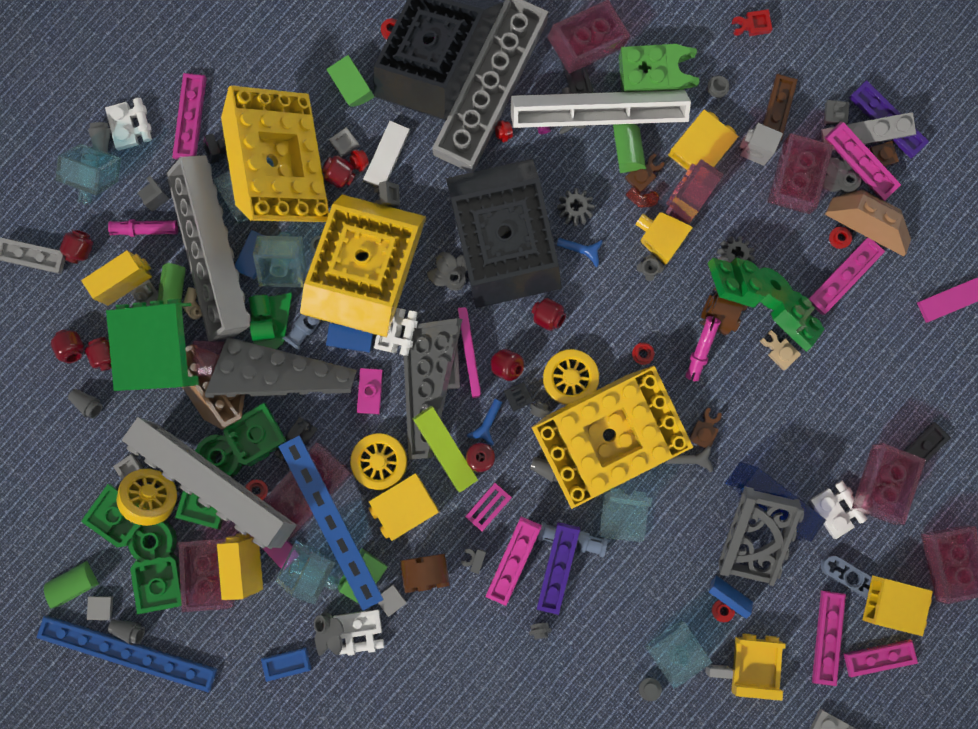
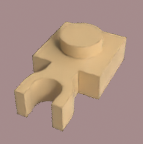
[760,330,801,371]

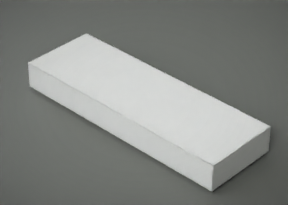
[363,121,410,187]

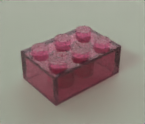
[547,0,630,74]
[767,133,834,214]
[665,159,724,225]
[851,443,926,525]
[921,525,978,604]
[179,538,234,612]

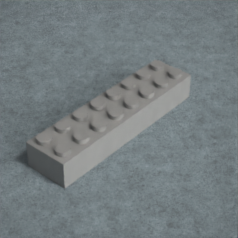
[432,0,548,173]
[166,155,250,342]
[122,417,297,549]

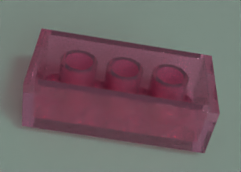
[263,442,353,542]

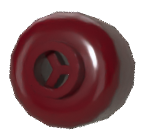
[322,155,355,188]
[60,229,93,264]
[532,298,566,331]
[51,330,85,363]
[85,337,112,371]
[491,349,524,381]
[466,443,495,472]

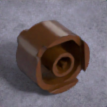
[700,286,747,335]
[401,553,450,593]

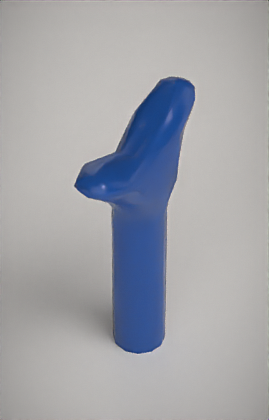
[557,238,603,267]
[467,399,503,445]

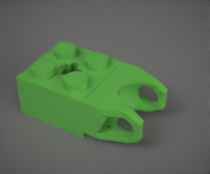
[619,44,699,92]

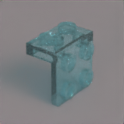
[600,488,652,542]

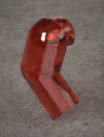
[625,187,659,208]

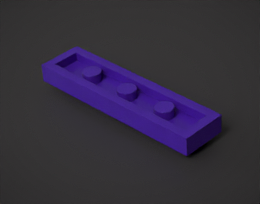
[849,80,929,159]
[537,522,580,615]

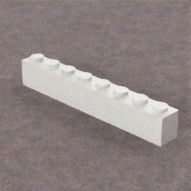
[511,90,691,128]

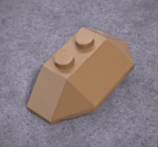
[825,189,911,256]
[182,344,245,429]

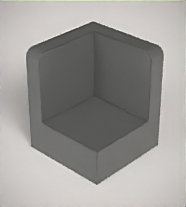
[137,176,170,212]

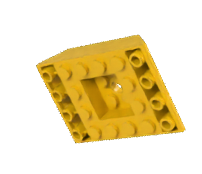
[221,86,329,222]
[300,194,426,337]
[531,366,693,509]

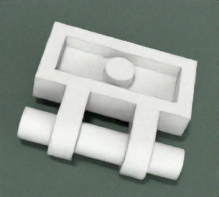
[105,98,152,151]
[374,308,418,356]
[809,480,867,539]
[333,609,384,656]

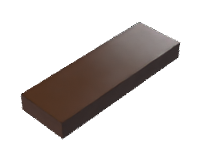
[762,74,798,142]

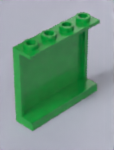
[106,299,199,391]

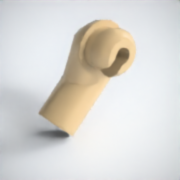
[183,287,202,319]

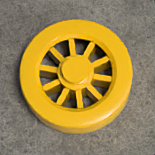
[543,349,599,405]
[350,433,408,490]
[116,469,177,526]

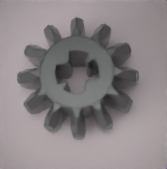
[557,188,595,226]
[716,236,755,263]

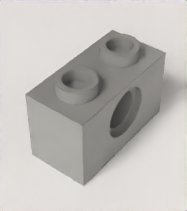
[740,123,783,166]

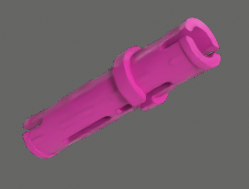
[108,219,178,237]
[685,316,721,381]

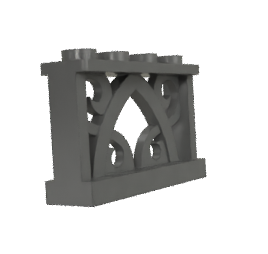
[718,486,804,586]

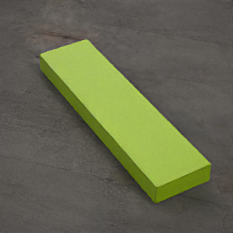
[412,406,478,493]

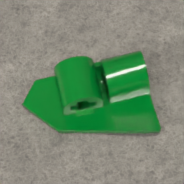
[249,293,292,350]

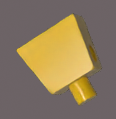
[635,212,693,266]

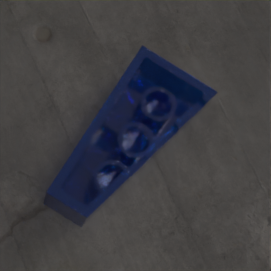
[725,462,826,542]

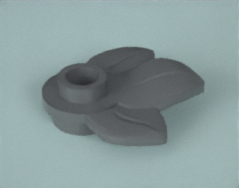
[818,158,861,192]
[427,252,467,290]
[314,613,344,656]

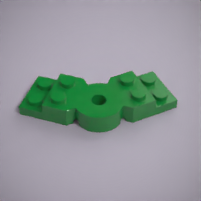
[708,257,825,352]
[175,403,287,529]
[81,484,185,614]

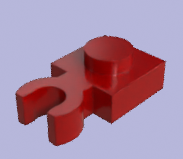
[731,9,773,36]

